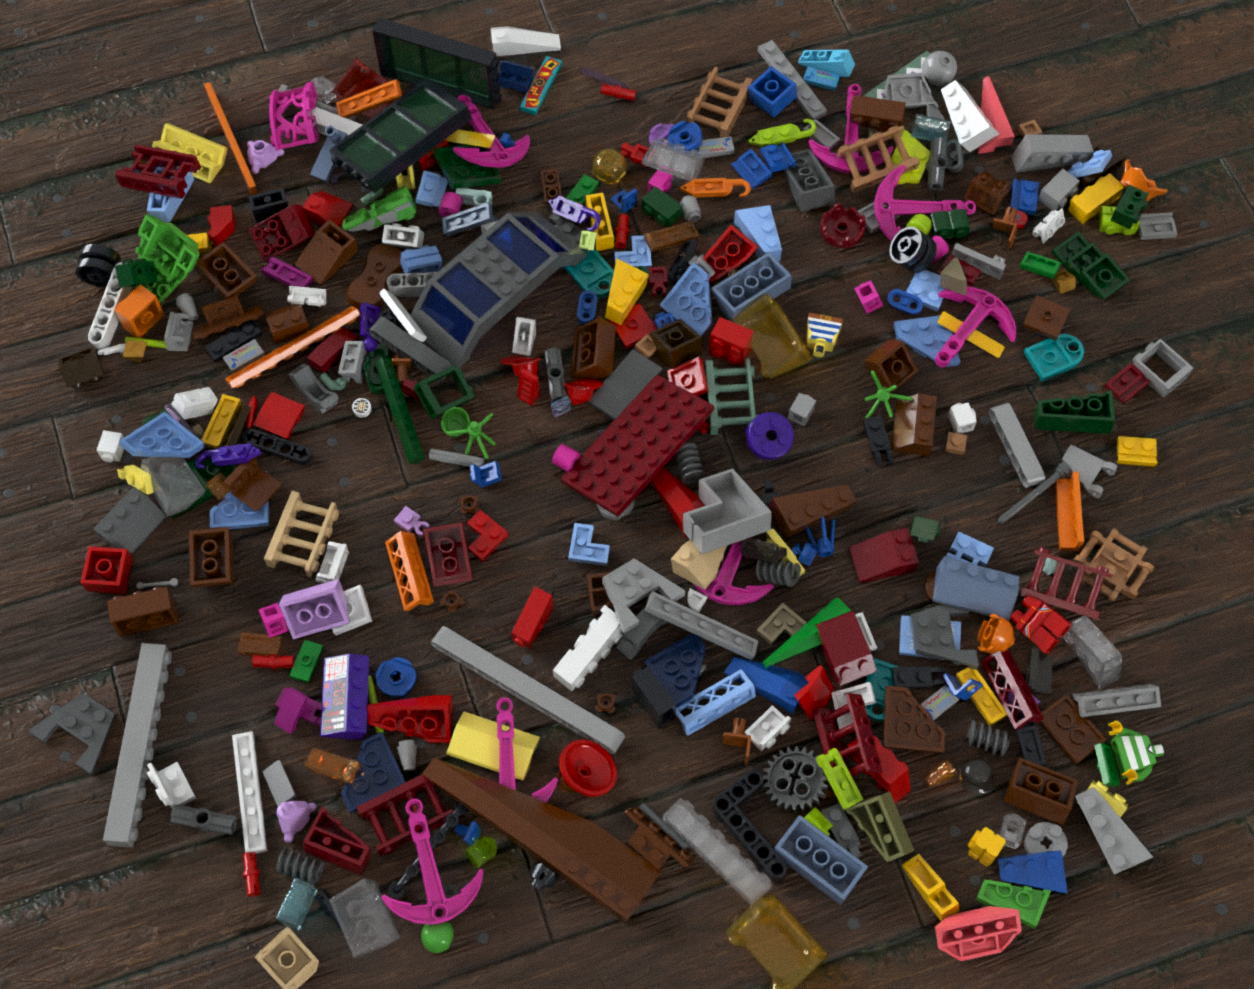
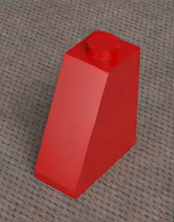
[511,586,553,649]

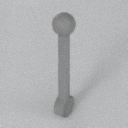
[136,578,178,590]

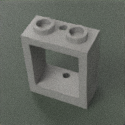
[1132,339,1193,398]

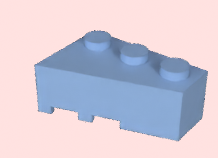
[147,166,194,223]
[734,205,782,262]

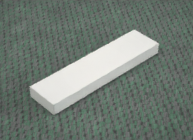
[380,288,427,342]

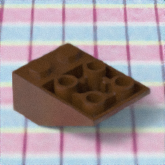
[295,220,358,286]

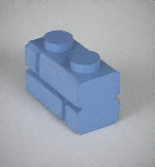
[400,245,442,273]

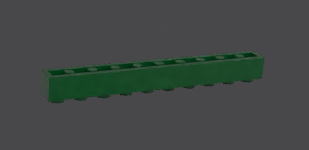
[375,356,424,464]

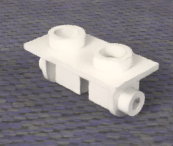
[1032,208,1065,244]
[288,286,326,307]

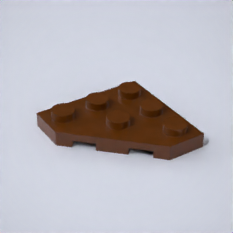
[882,686,945,753]

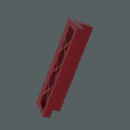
[981,650,1044,730]

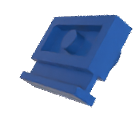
[760,142,795,172]
[731,149,773,190]
[1010,178,1039,215]

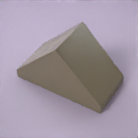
[940,258,967,295]

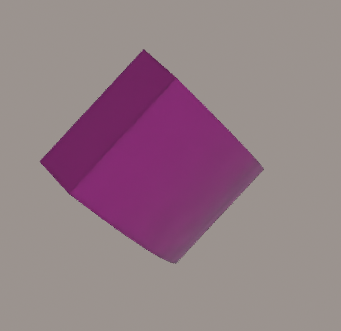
[274,687,308,734]

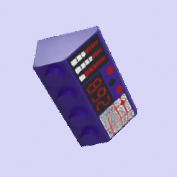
[320,654,369,740]

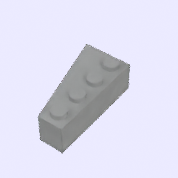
[1011,134,1094,173]
[1075,787,1153,874]

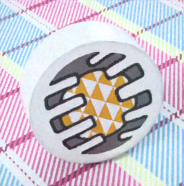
[352,398,372,418]

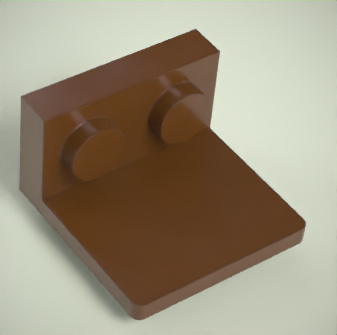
[963,172,1012,215]
[223,457,282,512]

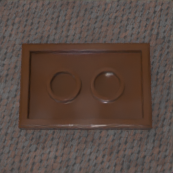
[1039,693,1107,765]

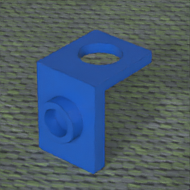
[611,188,638,213]
[943,673,983,700]

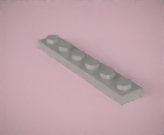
[757,40,827,120]
[645,591,758,660]

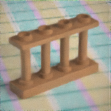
[686,67,753,138]
[837,125,920,193]

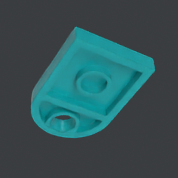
[564,248,614,298]
[1023,334,1084,381]
[865,658,898,722]

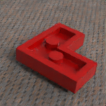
[467,510,509,562]

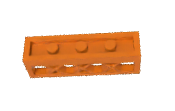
[1055,472,1084,551]
[385,531,434,611]

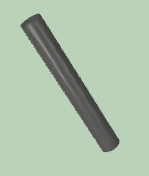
[639,802,689,850]

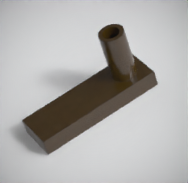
[1080,143,1126,191]
[222,404,251,447]

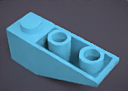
[798,50,855,77]

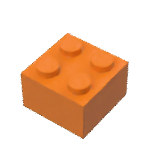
[114,284,165,338]

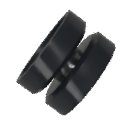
[889,226,937,273]
[75,244,121,287]

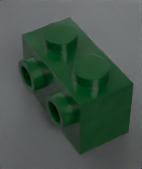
[1110,185,1149,229]
[641,186,682,229]
[115,258,158,288]
[909,515,941,543]

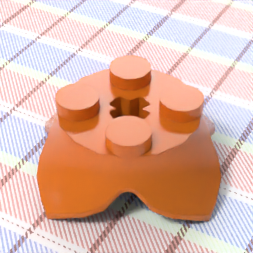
[1120,159,1168,201]

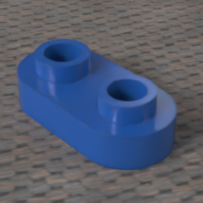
[888,289,923,315]
[577,290,597,325]

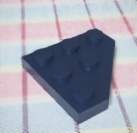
[644,633,706,708]
[341,732,405,814]

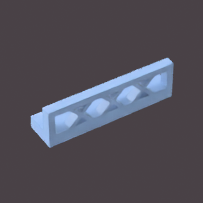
[675,669,756,736]

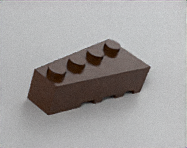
[767,484,857,538]

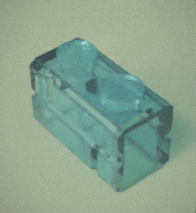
[911,114,951,141]
[276,878,317,930]

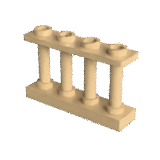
[264,491,339,578]

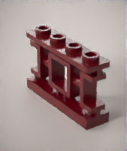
[115,144,201,199]

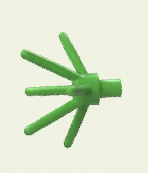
[865,371,913,418]
[446,413,496,459]

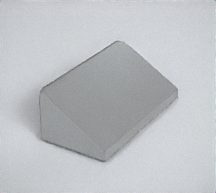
[262,760,297,807]

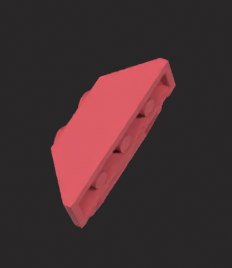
[935,906,1022,961]

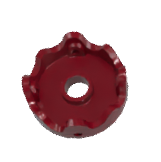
[820,203,866,248]

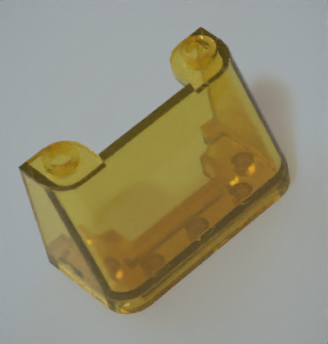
[732,294,813,379]
[725,893,828,989]

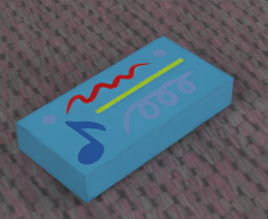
[803,66,840,91]

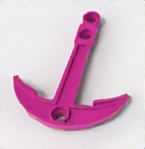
[808,84,894,174]
[453,95,530,168]
[874,165,976,241]
[935,287,1016,367]
[693,537,774,605]
[496,697,558,802]
[381,799,483,925]

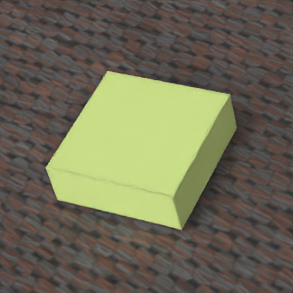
[579,230,596,251]

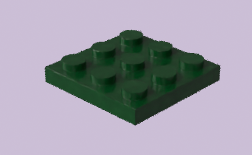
[433,145,502,189]

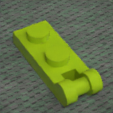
[816,748,863,810]

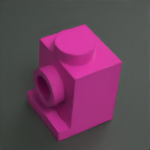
[647,168,673,193]
[854,280,883,314]
[259,603,288,638]

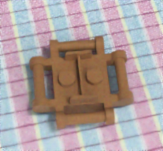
[1073,528,1154,602]

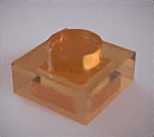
[205,472,228,500]

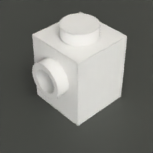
[948,403,977,434]
[97,430,124,462]

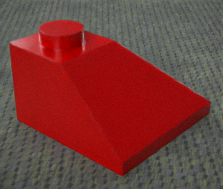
[302,191,354,227]

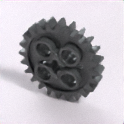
[763,746,829,813]

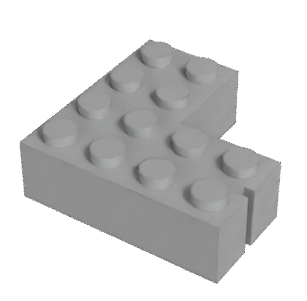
[683,469,772,554]

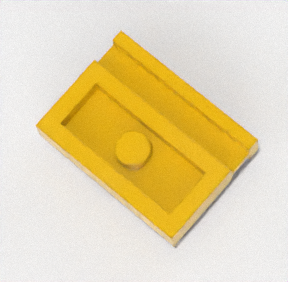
[1116,436,1157,467]

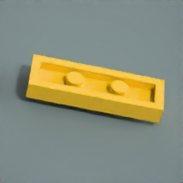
[201,394,241,449]
[956,666,1007,726]

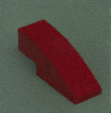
[307,328,359,373]

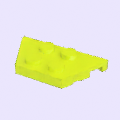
[881,130,930,185]

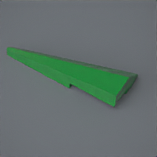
[762,597,851,668]

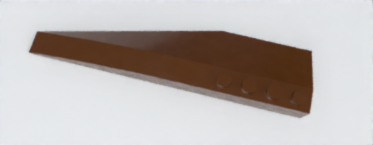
[422,758,662,923]

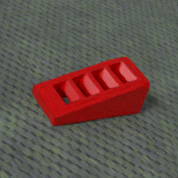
[517,369,540,405]

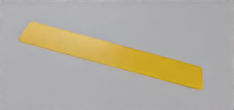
[445,129,495,148]
[937,311,1005,358]

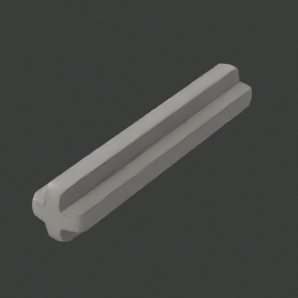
[429,448,485,467]

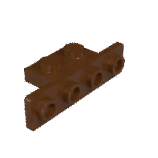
[192,295,264,339]
[625,807,695,870]

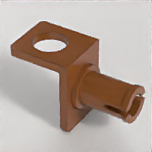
[993,207,1017,249]
[392,353,413,384]
[722,718,751,765]

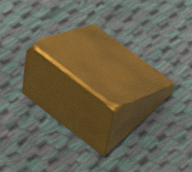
[1051,270,1076,294]
[122,341,147,363]

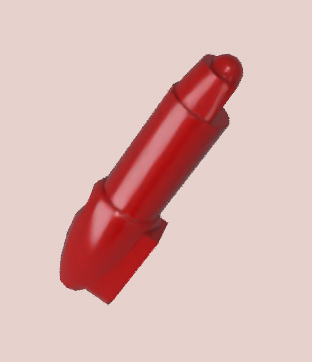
[246,396,257,429]

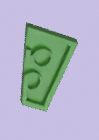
[976,879,1051,929]

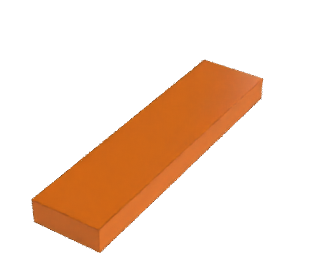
[336,79,402,119]

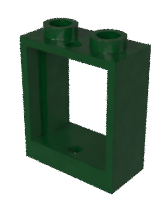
[414,364,475,420]

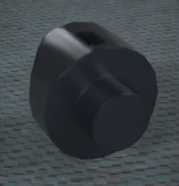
[529,861,558,891]

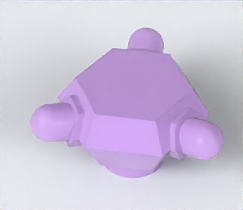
[247,140,284,174]
[276,801,317,843]

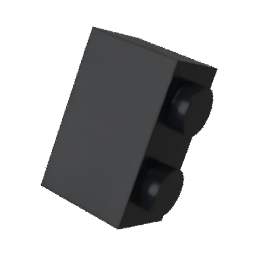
[248,188,288,223]

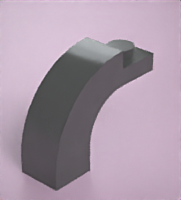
[288,364,339,414]
[616,607,668,660]

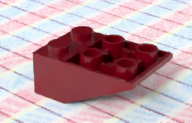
[248,205,315,262]

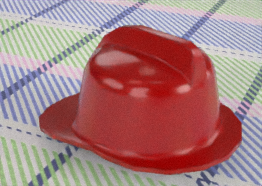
[500,356,542,377]
[564,379,603,405]

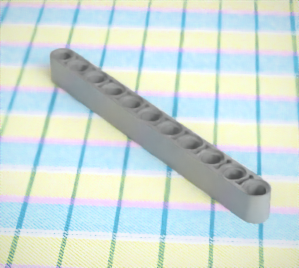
[431,626,625,754]

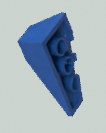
[724,657,808,714]

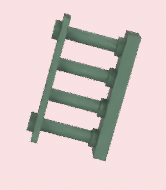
[705,358,759,435]

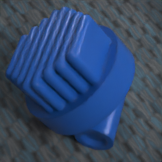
[792,542,818,566]

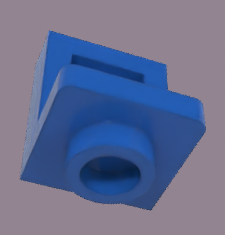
[470,461,502,488]

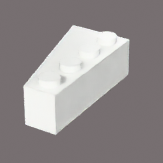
[941,80,999,152]
[553,605,624,691]

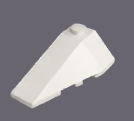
[491,26,561,56]

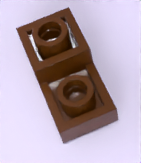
[541,169,562,204]

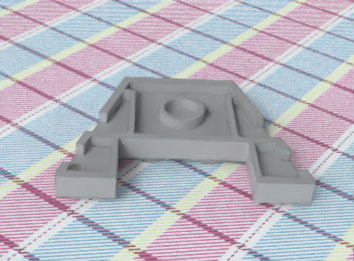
[882,73,944,124]
[602,559,685,633]

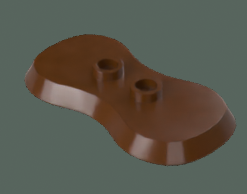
[345,244,403,310]

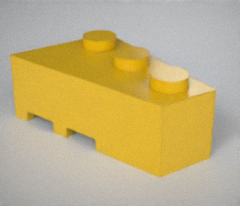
[605,259,649,325]

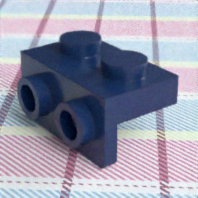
[499,60,534,92]

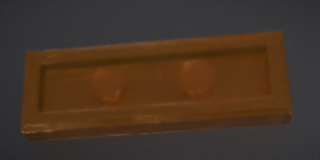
[644,221,699,252]

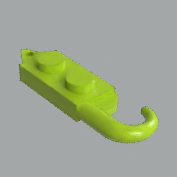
[748,119,817,148]

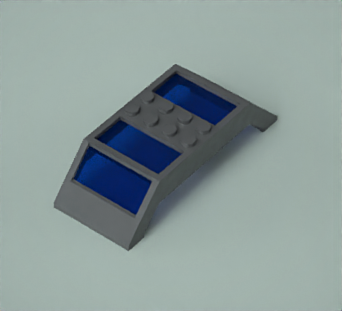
[410,211,587,368]

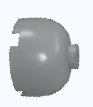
[922,51,957,87]

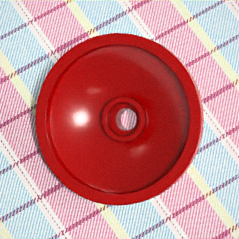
[559,739,617,797]

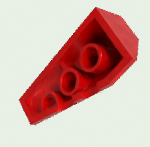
[703,225,759,284]
[650,468,705,538]
[367,695,453,743]

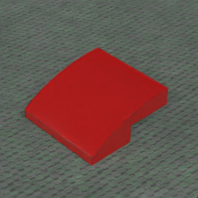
[253,392,306,439]
[794,665,835,721]

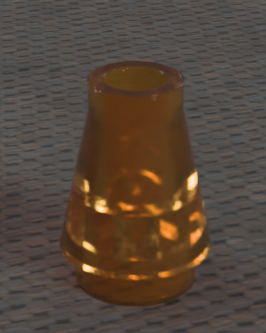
[924,760,956,788]

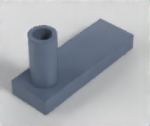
[310,126,349,182]
[442,203,499,237]

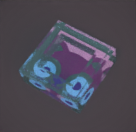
[551,395,571,417]

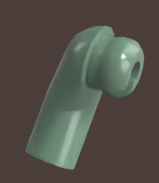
[360,188,384,206]
[319,373,346,391]

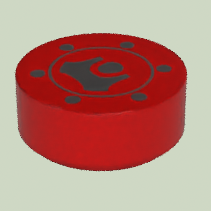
[1013,211,1028,229]

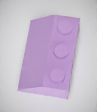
[279,579,350,639]

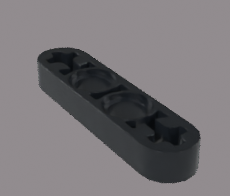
[242,429,312,465]

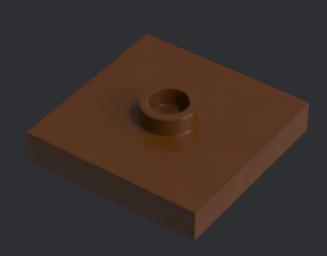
[1022,295,1071,340]

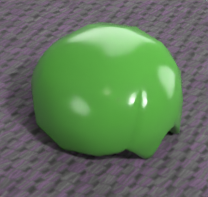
[441,407,470,437]
[421,921,454,953]

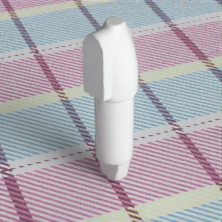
[97,344,125,355]

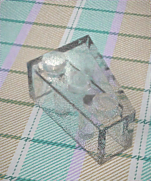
[1064,615,1122,689]

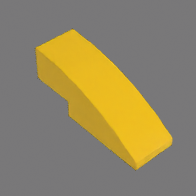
[902,854,959,921]

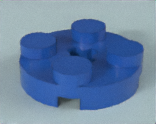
[667,121,703,156]
[376,657,417,698]

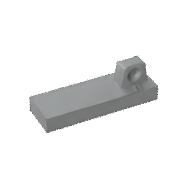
[952,243,1006,280]

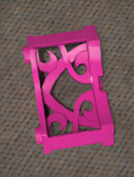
[269,81,320,150]

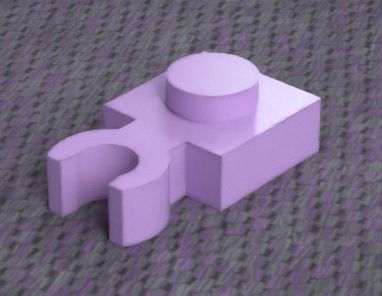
[394,506,430,538]

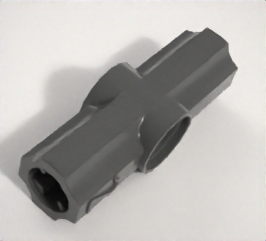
[925,138,949,191]
[544,348,567,404]
[170,804,237,835]

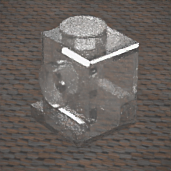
[311,76,339,104]
[999,813,1027,849]

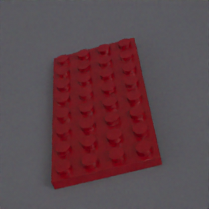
[561,374,715,517]

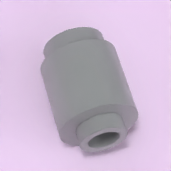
[680,195,701,223]

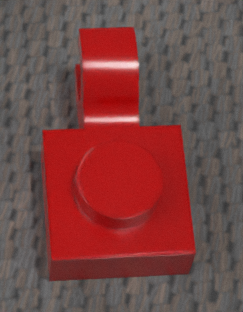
[620,143,653,167]

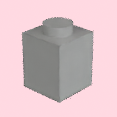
[788,393,816,427]

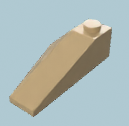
[671,540,728,590]

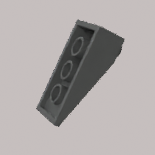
[782,149,835,212]

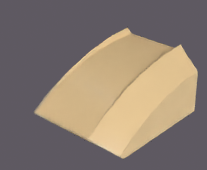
[255,927,319,989]

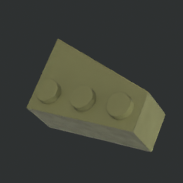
[845,791,914,862]

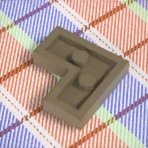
[756,603,807,645]

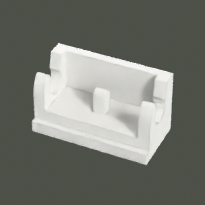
[316,542,349,583]

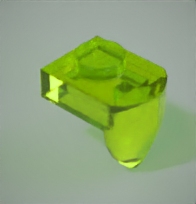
[464,836,497,869]

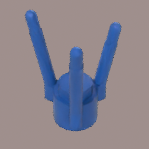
[806,517,835,557]

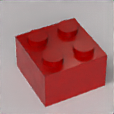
[709,317,754,367]
[80,546,133,594]

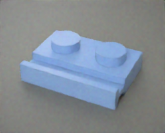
[415,170,448,209]

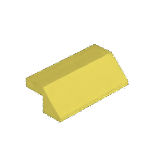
[152,123,228,183]
[446,712,540,781]

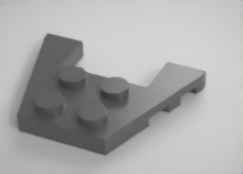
[910,604,979,669]
[28,693,116,775]

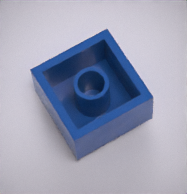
[747,66,797,118]

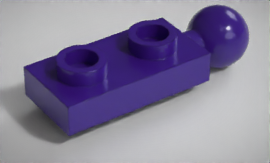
[360,302,380,352]

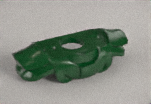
[363,344,389,394]

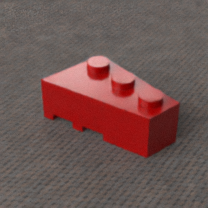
[848,735,911,804]

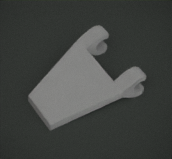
[1062,445,1117,499]

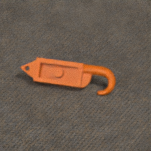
[680,178,751,198]

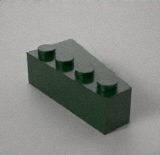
[1033,390,1115,434]

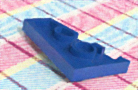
[997,850,1068,894]

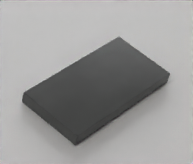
[588,349,663,421]

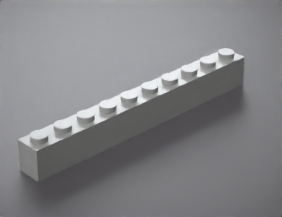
[103,643,172,847]

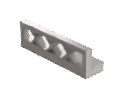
[1072,684,1161,717]

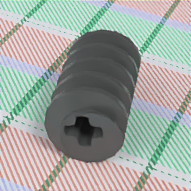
[675,442,704,485]
[756,557,801,587]
[965,720,1011,758]
[277,847,325,886]

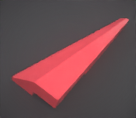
[977,76,1015,154]

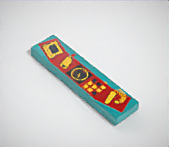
[520,56,562,115]

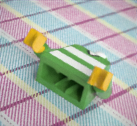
[1108,721,1164,785]

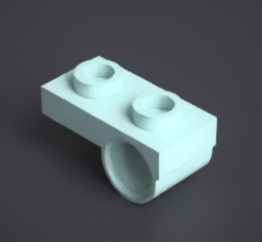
[456,188,493,207]

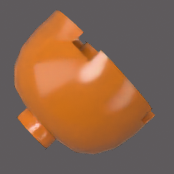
[977,614,1015,654]

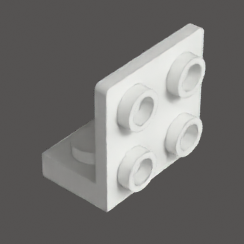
[147,762,196,809]

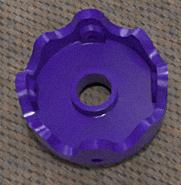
[745,412,794,460]

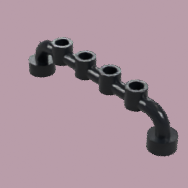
[388,800,470,899]

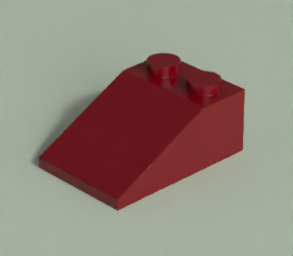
[423,521,473,587]
[849,527,919,583]
[816,611,877,686]

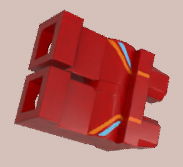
[1010,595,1073,654]

